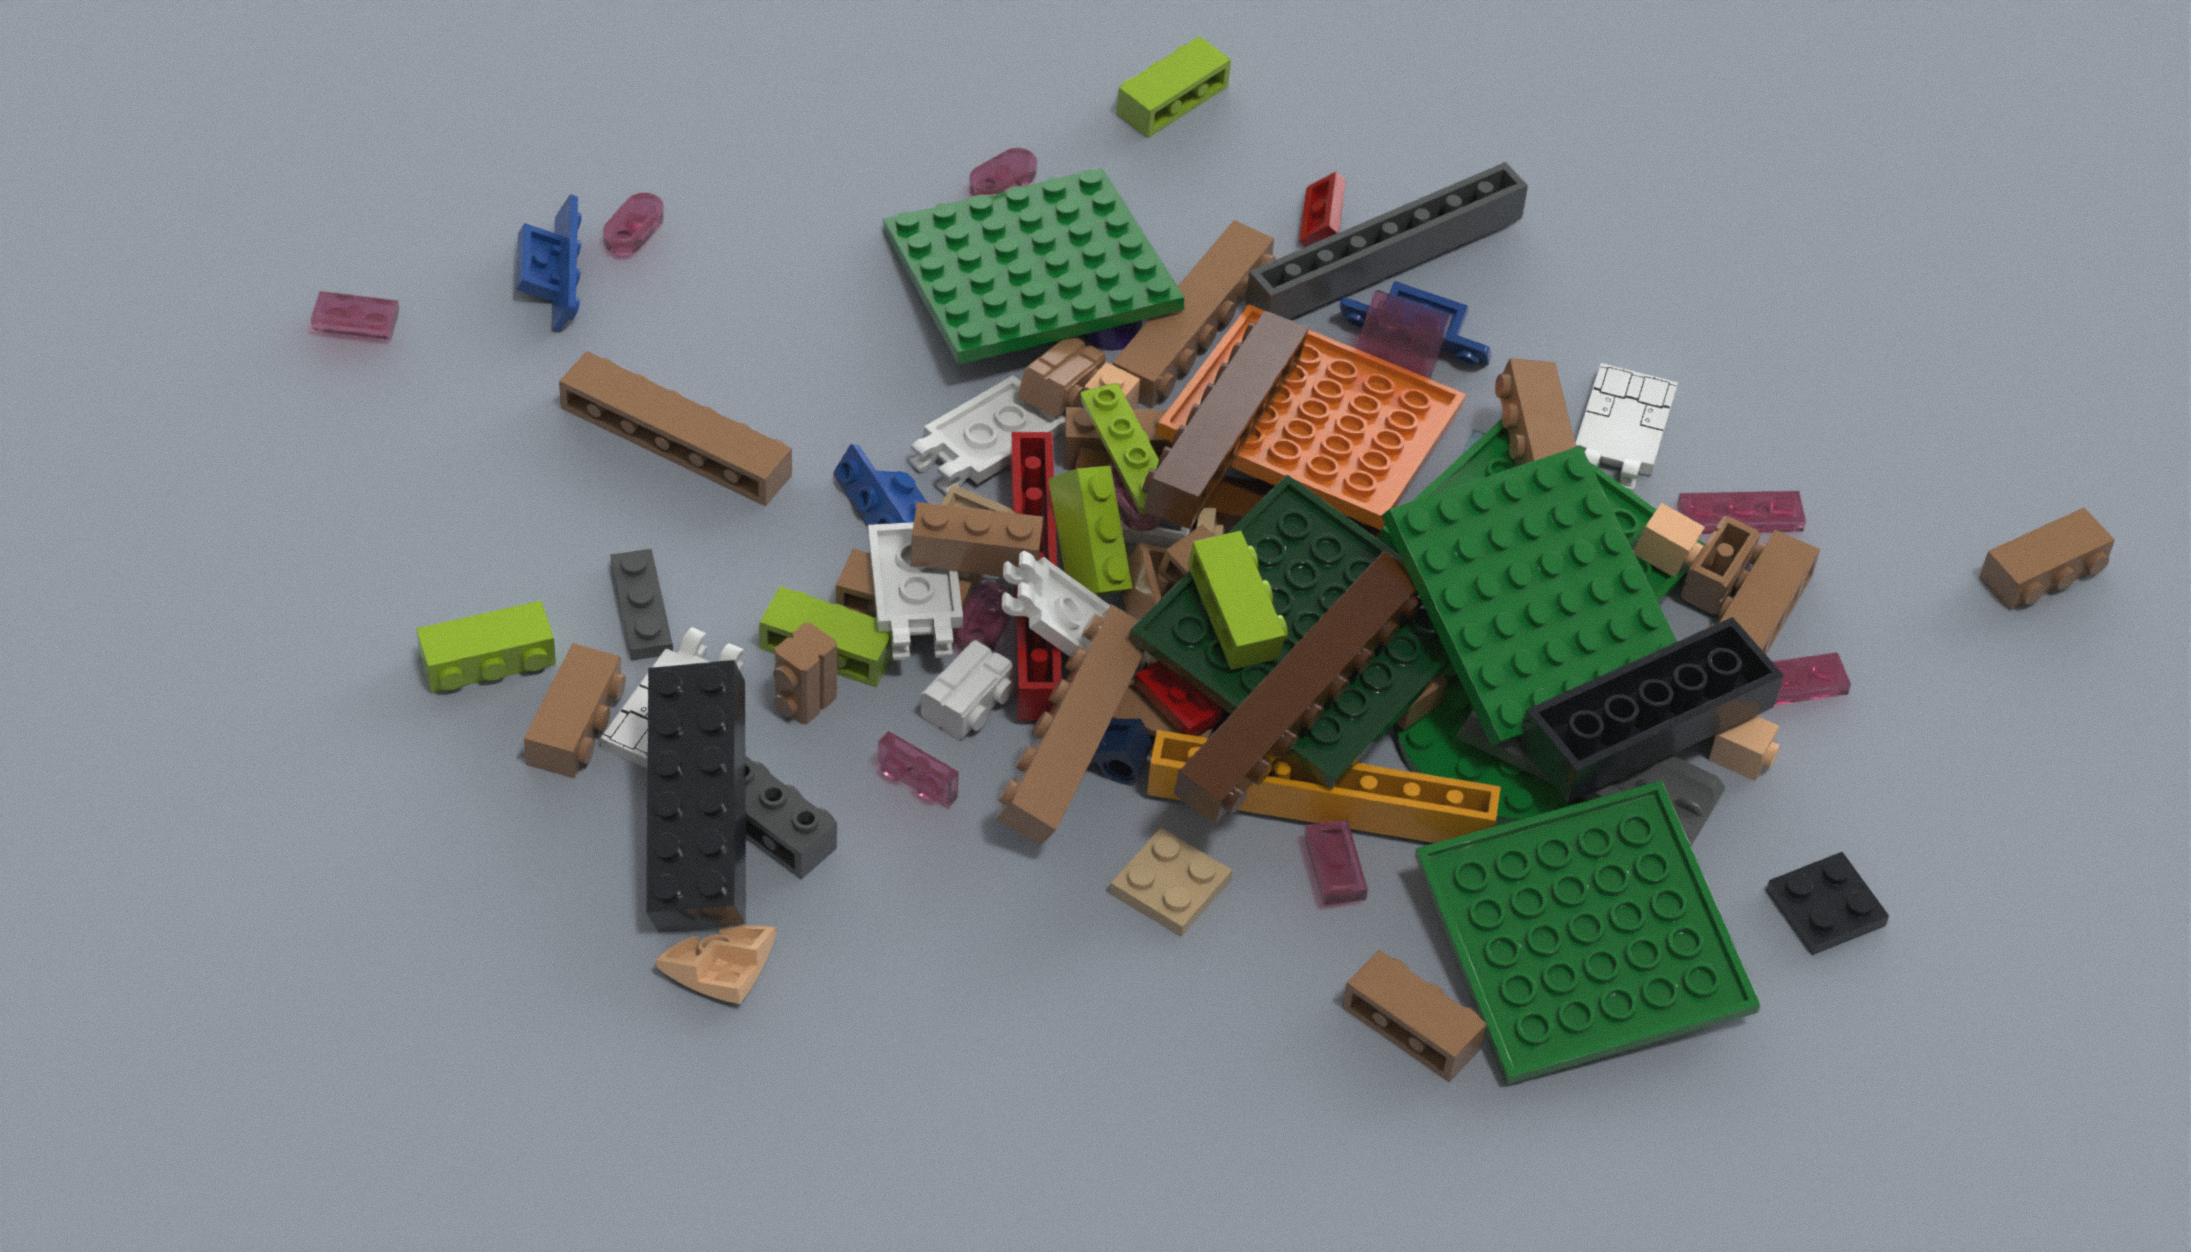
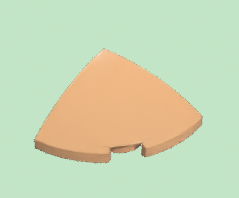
[656,925,776,1004]

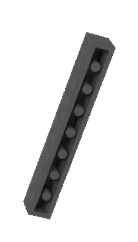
[1246,162,1528,319]

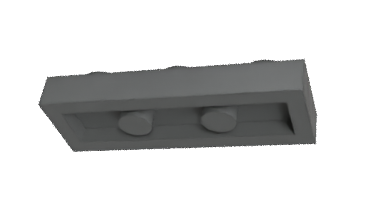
[610,549,673,661]

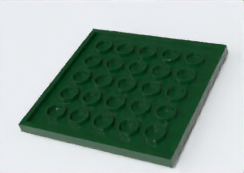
[1129,474,1451,789]

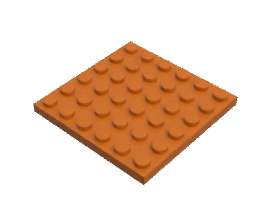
[1155,304,1466,530]

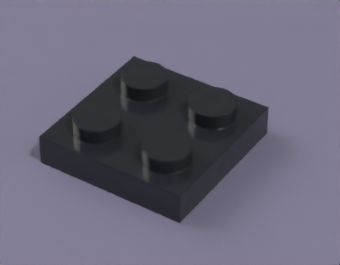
[1766,852,1889,955]

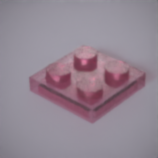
[1356,290,1452,379]

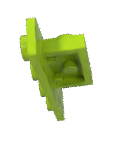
[1080,383,1159,514]

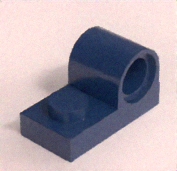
[1091,719,1153,784]

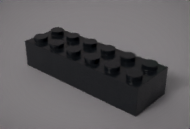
[1518,617,1784,802]
[646,660,746,932]

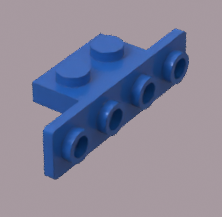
[516,194,582,332]
[1339,281,1492,366]
[834,444,928,525]

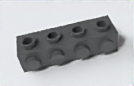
[745,756,837,880]

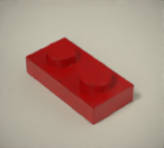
[1299,171,1346,247]
[1134,661,1222,736]

